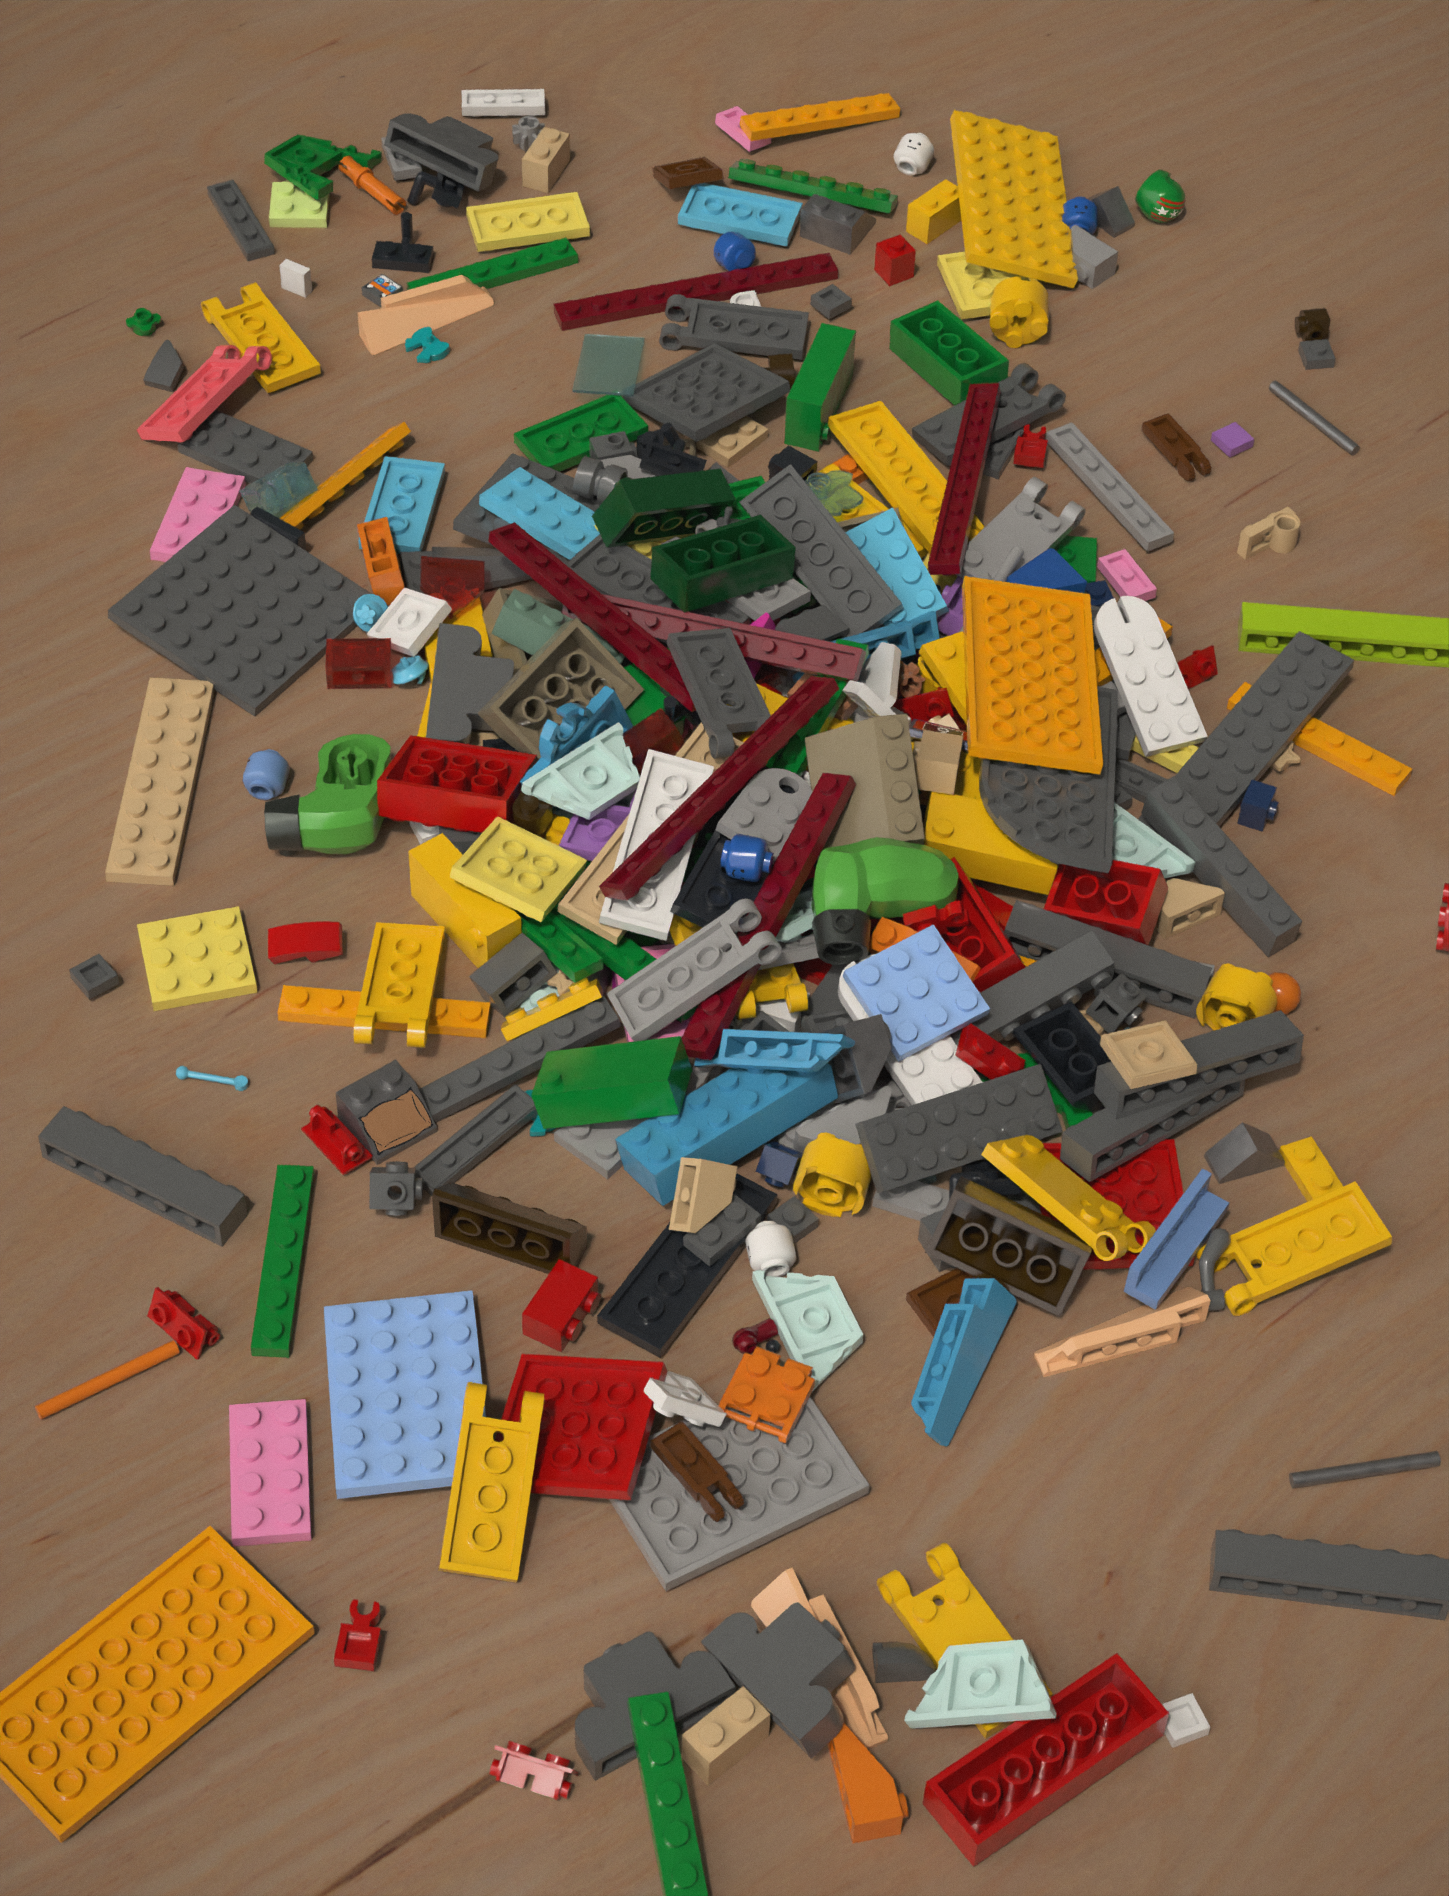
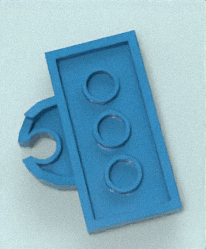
[520,685,635,812]

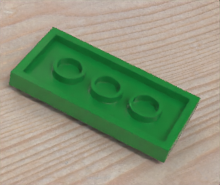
[514,391,648,472]

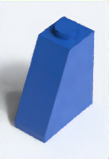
[1006,548,1087,593]

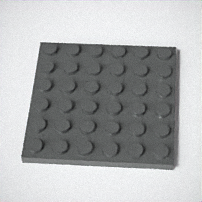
[108,505,371,717]

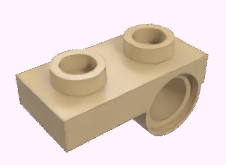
[1237,507,1300,560]

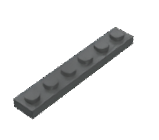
[419,995,621,1123]

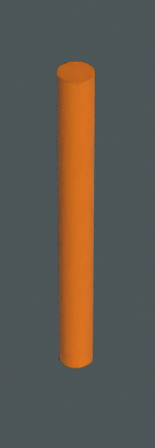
[35,1340,180,1420]

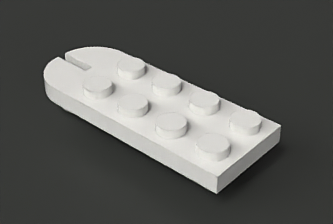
[1094,596,1208,757]
[838,954,982,1105]

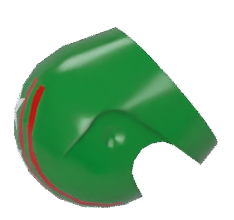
[1135,169,1186,223]

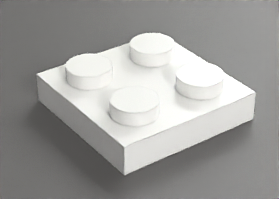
[366,588,452,657]

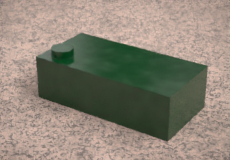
[592,468,736,548]
[650,515,796,613]

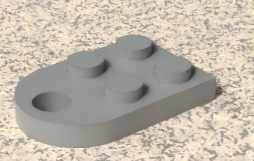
[715,768,812,865]

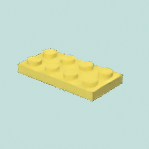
[466,192,590,252]

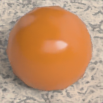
[1268,972,1301,1015]

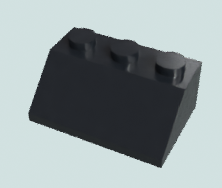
[1013,1001,1112,1113]

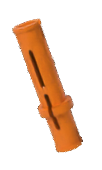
[338,156,406,215]

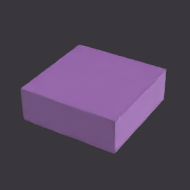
[1211,422,1254,458]

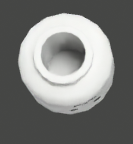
[893,133,934,176]
[745,1221,797,1277]

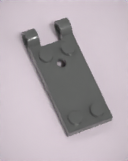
[659,294,809,360]
[912,363,1066,466]
[667,628,780,758]

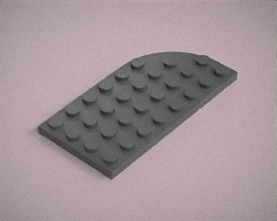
[979,686,1118,873]

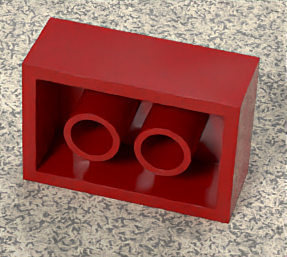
[1043,860,1168,945]

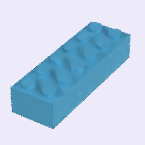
[615,1063,839,1206]

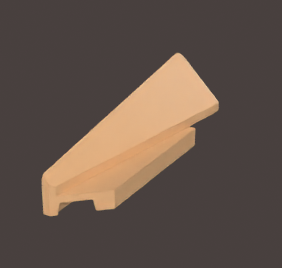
[358,275,494,355]
[1034,1287,1211,1377]
[751,1568,889,1749]

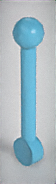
[175,1066,248,1091]

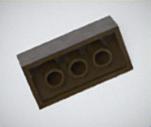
[925,1176,1092,1316]
[432,1182,587,1274]

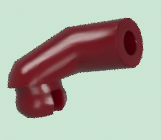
[732,1318,778,1354]

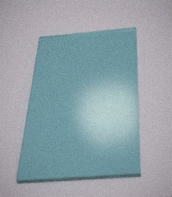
[572,334,645,396]

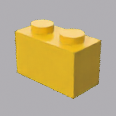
[906,179,961,244]

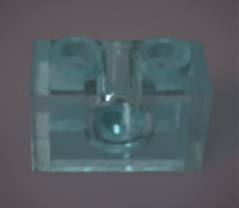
[239,462,318,515]

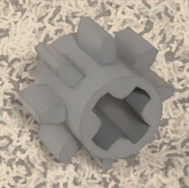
[512,116,545,151]

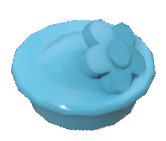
[352,593,388,632]
[392,655,429,685]

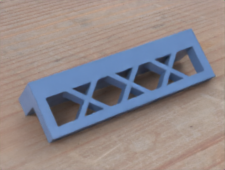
[1124,1168,1229,1310]

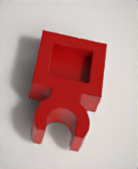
[1013,424,1048,468]
[903,901,970,935]
[334,1599,382,1671]

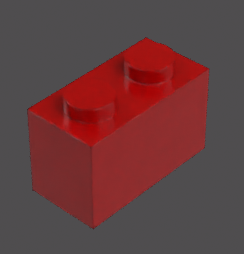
[522,1259,601,1352]

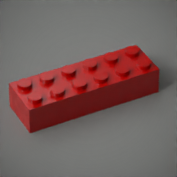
[922,1653,1169,1867]

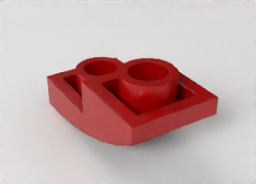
[268,921,343,964]

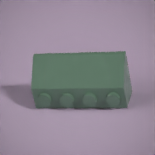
[491,588,626,665]

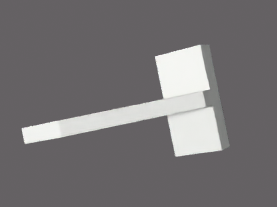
[842,642,901,718]

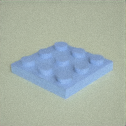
[843,924,990,1062]

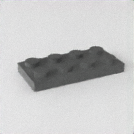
[177,410,313,496]

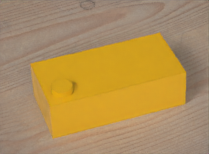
[923,791,1058,895]
[408,833,522,968]

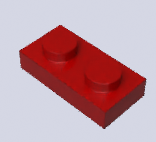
[955,1023,1025,1079]

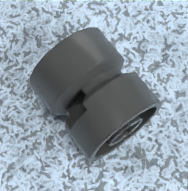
[573,456,628,503]

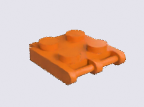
[718,1347,815,1444]

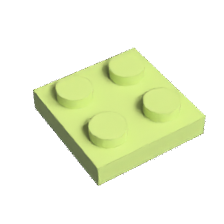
[269,181,330,228]

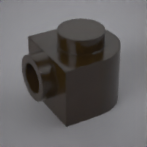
[1295,308,1331,341]
[764,353,795,390]
[512,792,553,836]

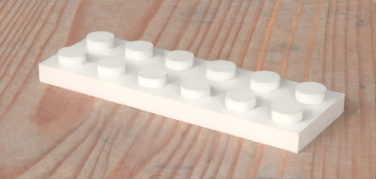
[599,749,714,941]

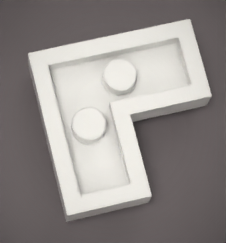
[643,1371,726,1427]

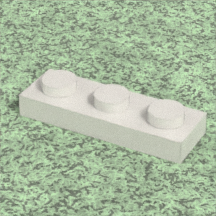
[462,89,545,117]

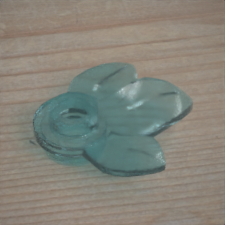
[805,470,863,516]

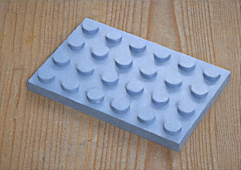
[324,1290,486,1499]

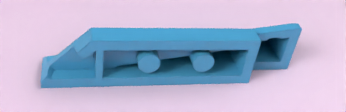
[792,611,940,682]
[694,1029,856,1072]
[911,1278,1017,1446]

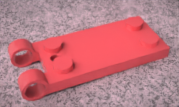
[137,345,272,443]

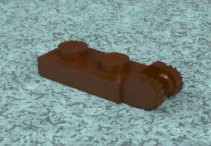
[1141,413,1212,481]
[650,1421,744,1522]

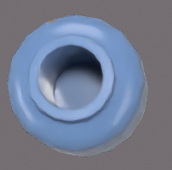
[243,749,290,800]

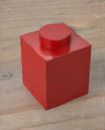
[874,234,916,286]

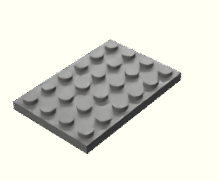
[609,1397,870,1591]

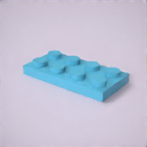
[678,183,803,246]
[358,456,445,554]
[479,467,600,560]
[845,507,949,626]

